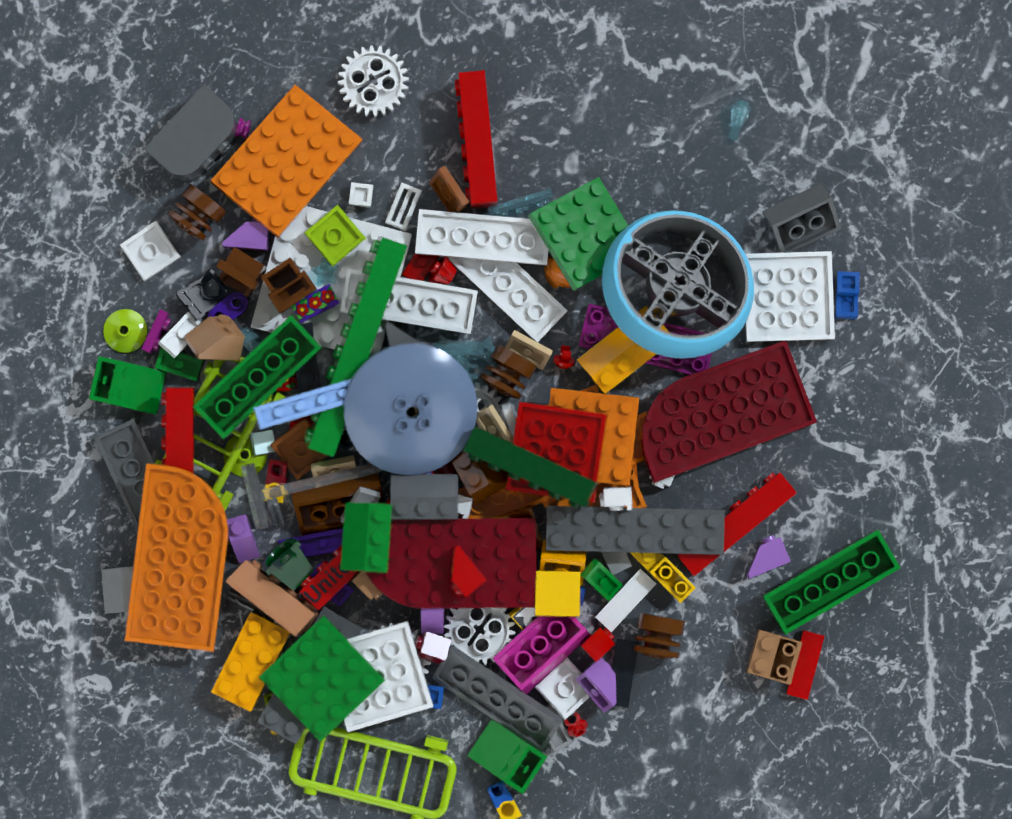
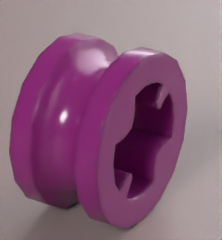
[235,118,251,139]

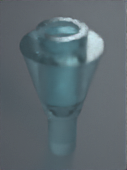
[729,99,753,141]

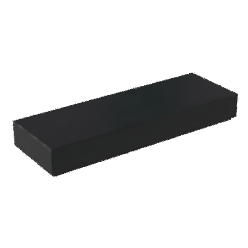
[612,639,639,708]

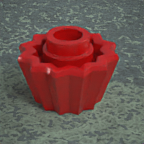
[428,256,457,285]

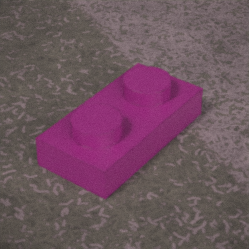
[142,309,172,354]

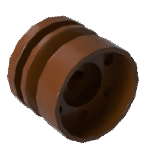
[167,184,226,241]
[479,345,537,400]
[633,613,685,659]

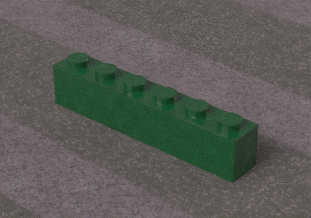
[463,426,598,509]

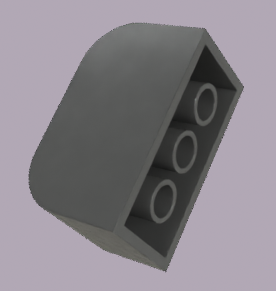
[144,84,238,181]

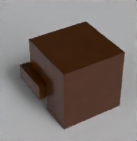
[216,247,266,299]
[261,257,317,314]

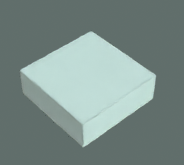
[250,430,275,456]

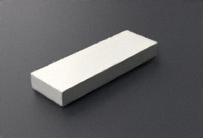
[595,569,656,632]

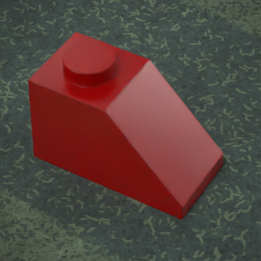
[581,627,615,662]

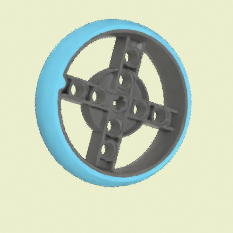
[602,210,754,358]

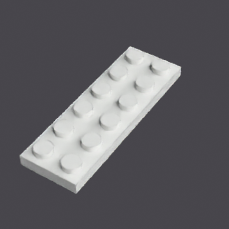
[415,209,548,266]
[447,257,568,342]
[340,268,478,334]

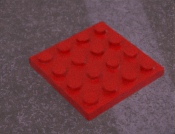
[506,402,608,503]

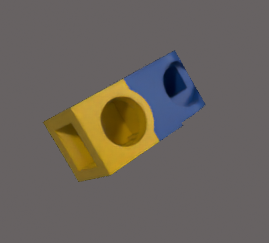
[487,780,522,819]

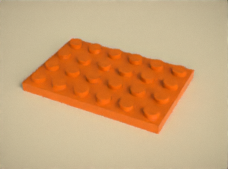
[210,85,363,238]

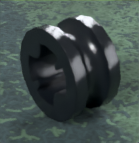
[338,430,356,451]

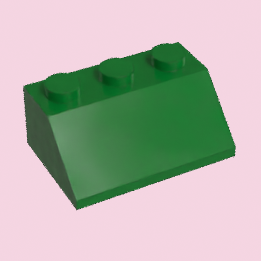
[340,502,392,573]

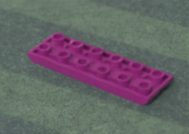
[578,304,712,375]

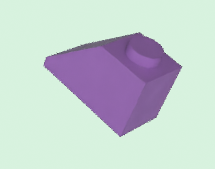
[222,218,270,252]
[227,514,260,563]
[746,535,791,579]
[421,608,445,635]
[575,658,616,713]

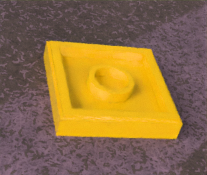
[535,571,580,617]

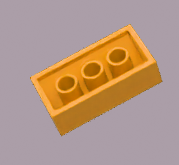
[577,306,669,394]

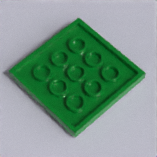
[528,177,628,291]
[259,615,386,742]

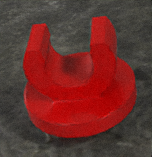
[553,345,575,369]
[564,712,588,737]

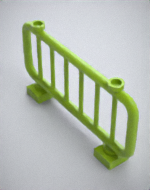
[155,356,285,511]
[289,727,457,819]

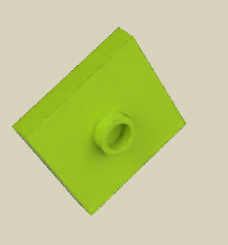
[304,205,366,267]

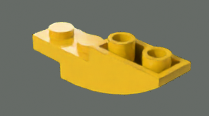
[629,552,696,603]

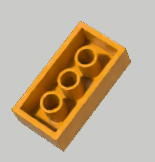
[211,612,291,712]

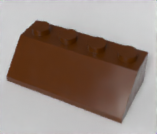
[291,469,385,536]

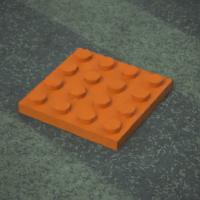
[549,388,639,486]

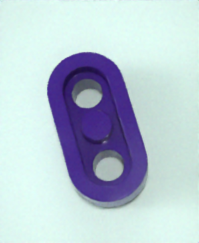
[208,292,249,321]

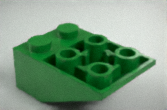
[89,356,166,415]
[467,719,547,794]

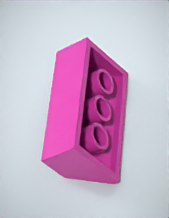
[492,616,591,694]

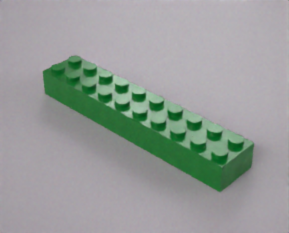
[303,236,407,457]

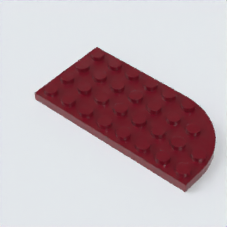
[642,340,817,483]
[366,518,536,608]

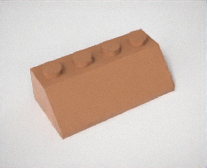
[226,560,319,636]

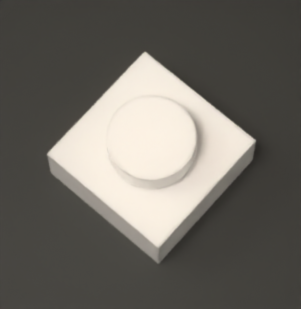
[349,182,373,207]

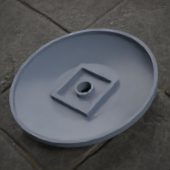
[344,343,477,475]

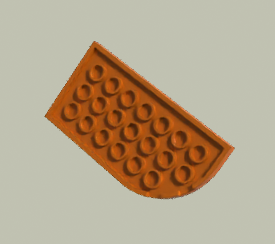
[125,463,228,652]

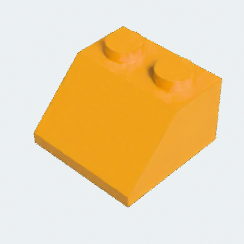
[539,540,586,586]

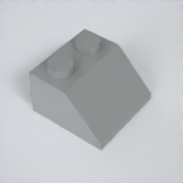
[101,566,134,614]

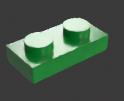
[155,347,204,381]
[581,558,623,602]

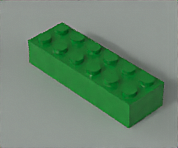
[193,315,322,439]
[761,529,901,635]

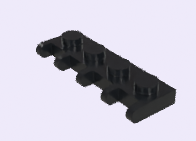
[290,322,321,394]

